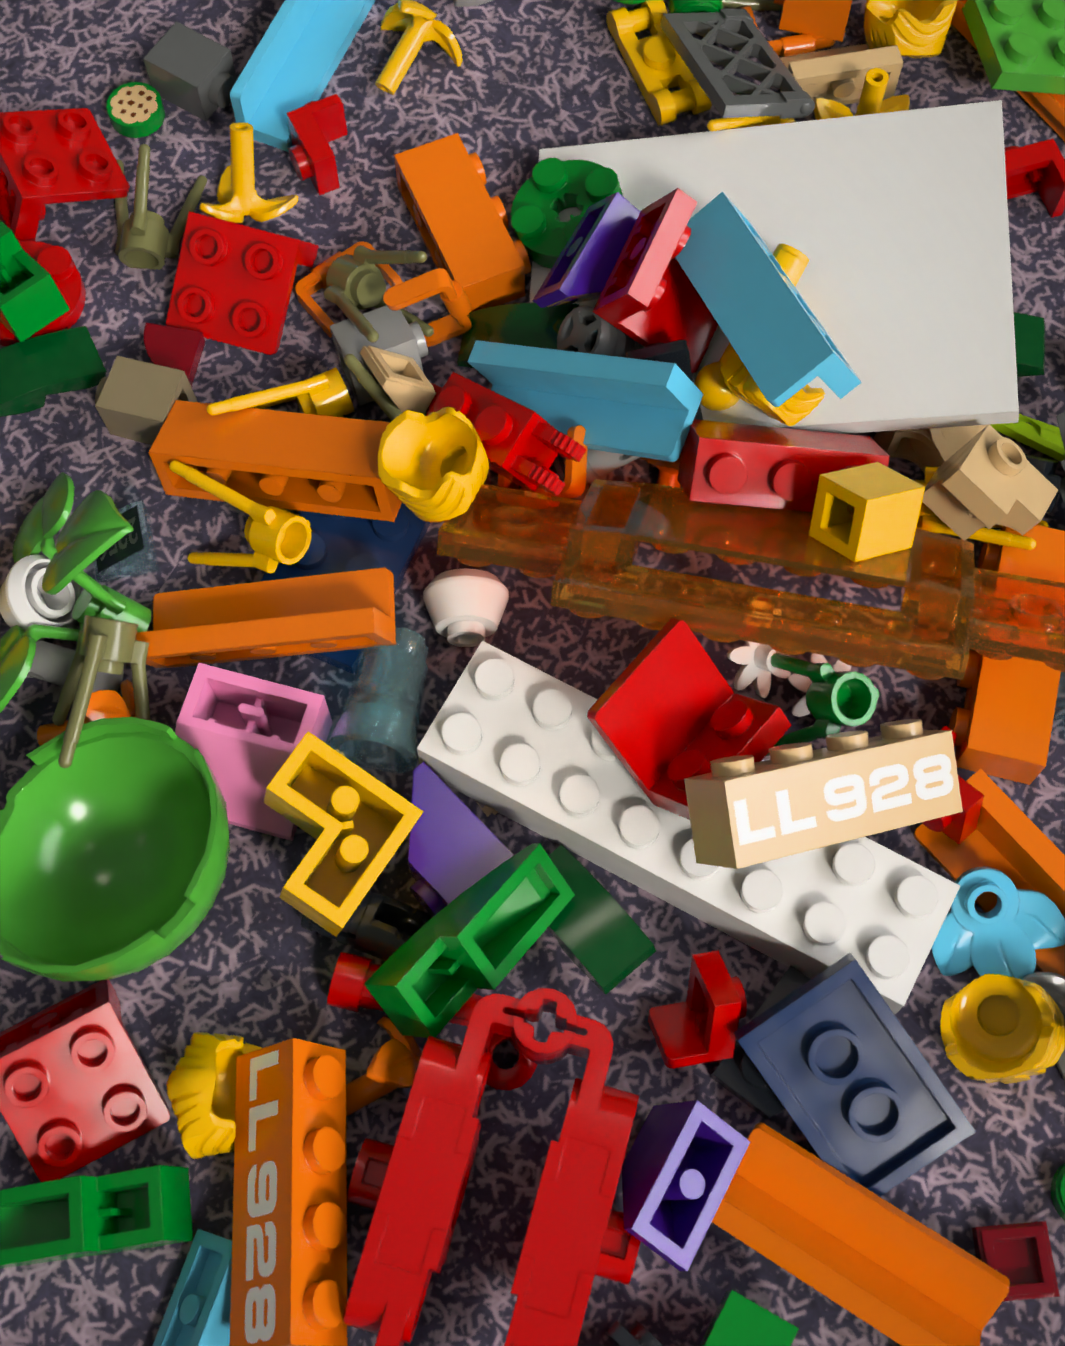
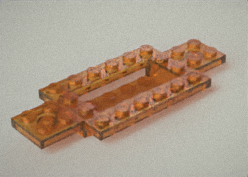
[437,479,1065,680]

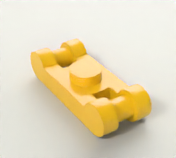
[607,0,712,126]

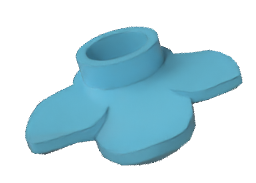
[931,867,1065,980]

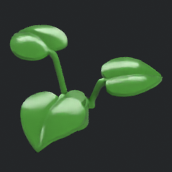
[0,472,151,713]

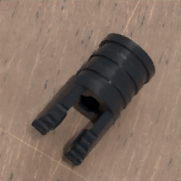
[301,890,431,961]

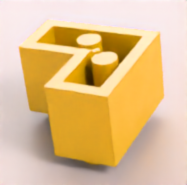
[263,731,424,937]

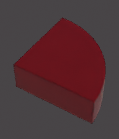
[144,323,205,387]

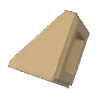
[360,346,436,414]

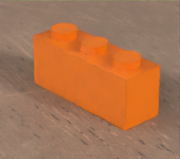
[394,133,531,312]

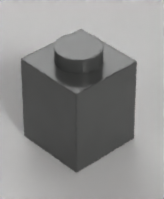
[143,21,237,121]

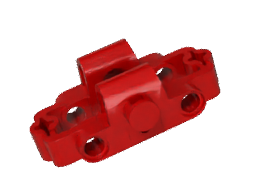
[344,988,641,1346]

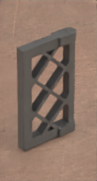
[660,9,815,119]

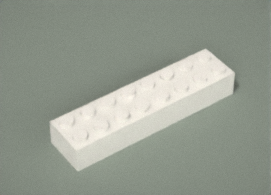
[417,641,960,1015]

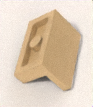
[779,44,903,105]

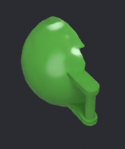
[0,717,230,982]

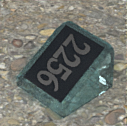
[94,500,159,583]

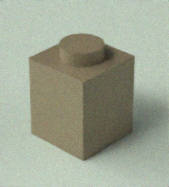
[95,356,198,445]

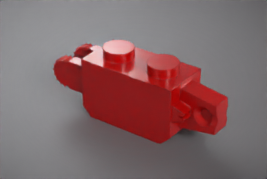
[426,372,586,496]

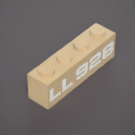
[684,719,963,869]

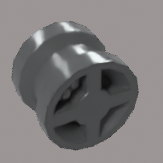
[557,305,634,357]

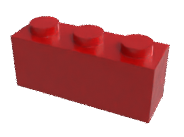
[677,419,890,512]

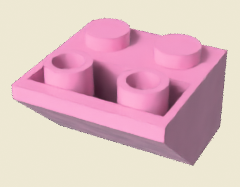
[175,663,333,841]

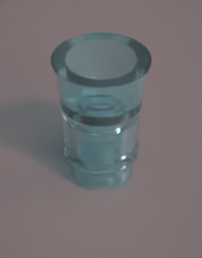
[327,627,429,774]

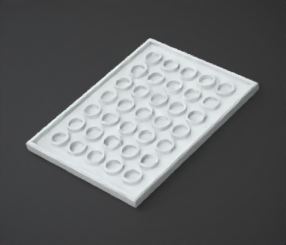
[529,100,1019,434]

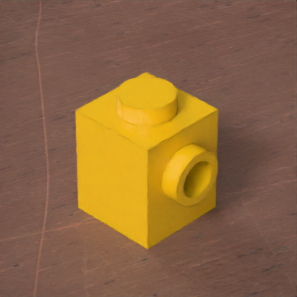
[809,462,925,562]

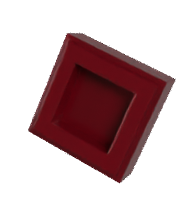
[971,1221,1060,1301]

